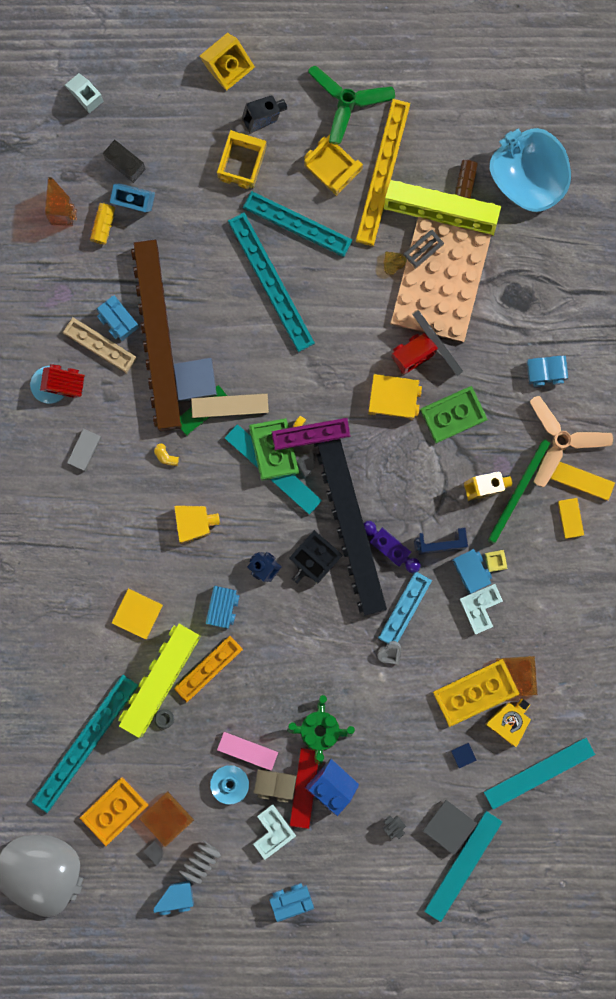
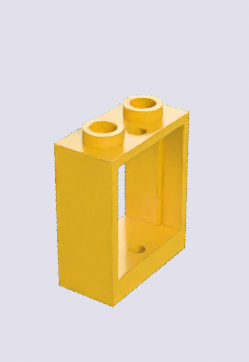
[217,130,267,189]

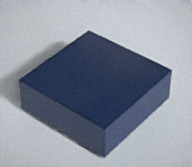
[451,743,477,768]

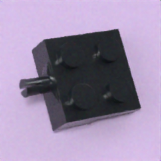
[289,530,343,584]

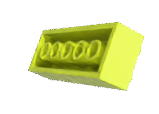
[118,624,201,738]

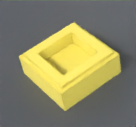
[484,550,508,572]

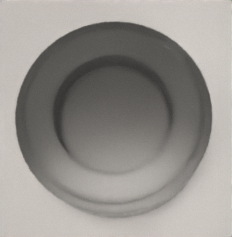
[155,709,174,729]

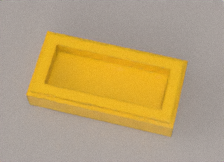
[558,498,584,539]

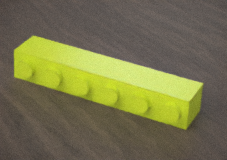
[384,180,501,235]

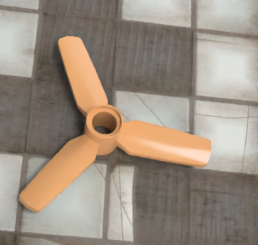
[530,396,613,487]

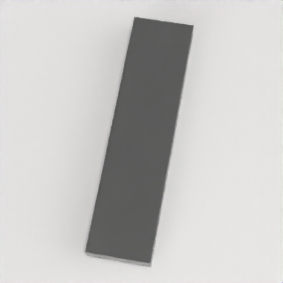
[412,310,463,376]

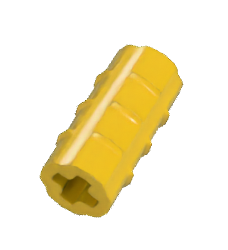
[90,203,115,245]

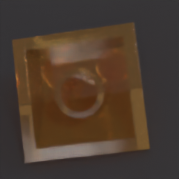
[45,177,77,226]

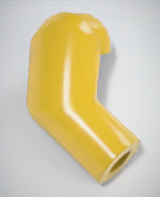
[154,443,179,466]

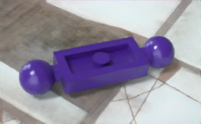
[364,521,421,573]

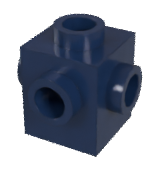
[247,552,282,582]

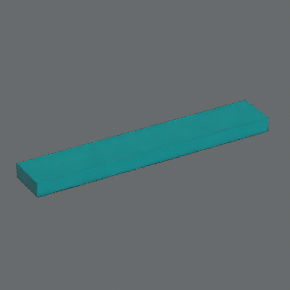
[243,191,353,257]
[225,424,322,515]
[484,737,596,810]
[424,811,503,922]

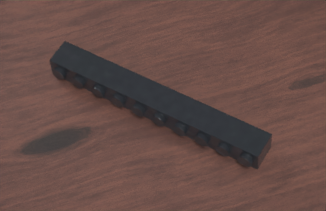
[313,439,387,616]

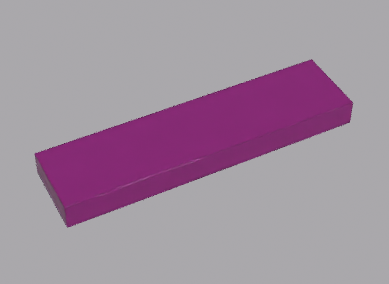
[272,418,351,451]

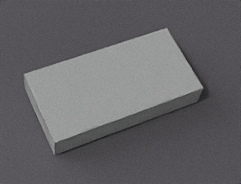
[67,428,101,471]

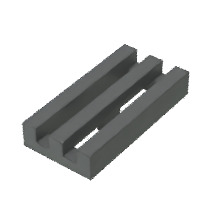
[403,230,444,269]

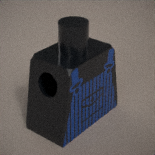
[242,95,287,134]

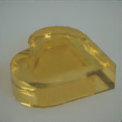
[383,251,406,275]

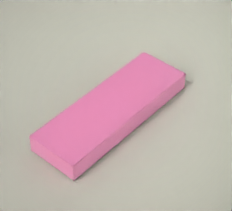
[217,732,278,771]

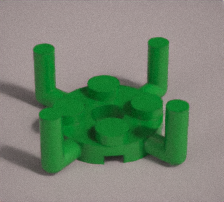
[287,695,355,764]

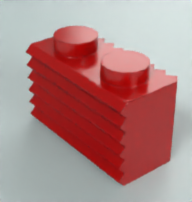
[40,364,85,398]

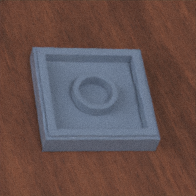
[174,358,217,402]

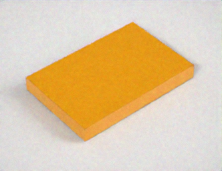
[80,777,149,846]

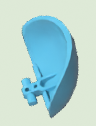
[490,128,571,212]

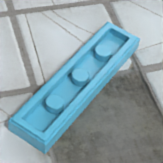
[378,572,432,644]

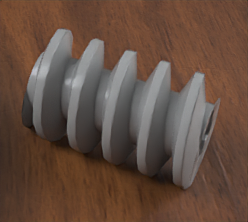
[179,840,221,884]

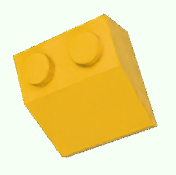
[199,32,255,91]

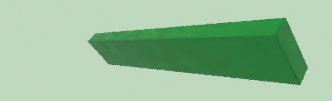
[487,440,550,544]

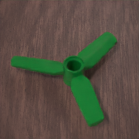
[308,66,395,145]

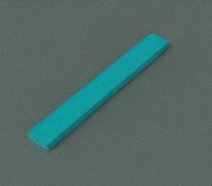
[228,212,315,353]
[32,674,139,813]

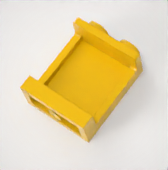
[304,135,363,196]
[368,374,422,420]

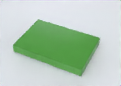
[420,386,488,444]
[249,418,299,481]

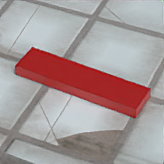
[290,748,318,829]

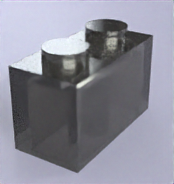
[103,139,146,183]

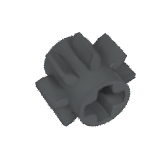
[383,815,407,840]

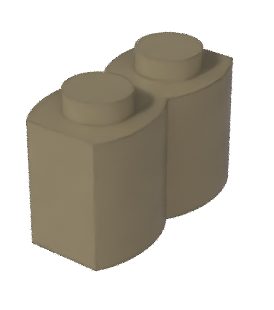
[254,769,297,803]

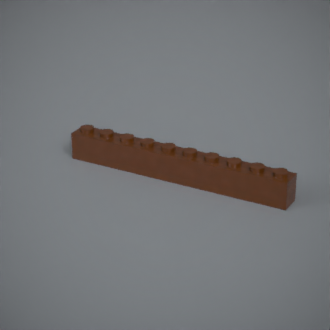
[131,239,182,431]

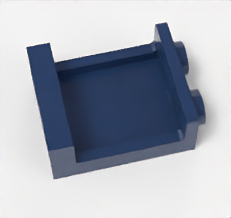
[414,527,468,555]

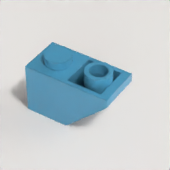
[154,881,194,915]

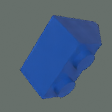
[305,758,359,816]

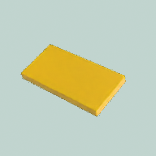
[433,659,520,727]

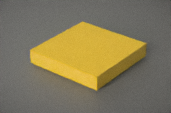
[112,588,163,640]

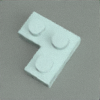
[459,584,503,634]
[253,804,296,860]

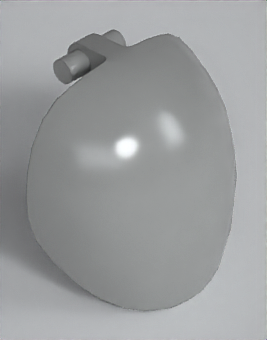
[0,835,84,917]

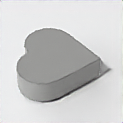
[378,641,401,665]

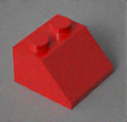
[391,333,438,375]

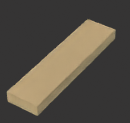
[63,317,137,374]
[191,393,269,418]

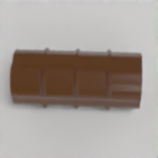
[455,160,478,199]

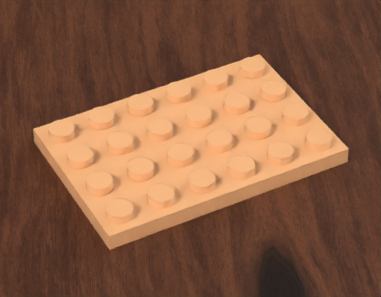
[391,217,491,343]

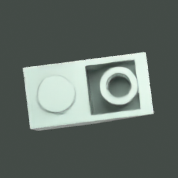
[65,73,104,113]

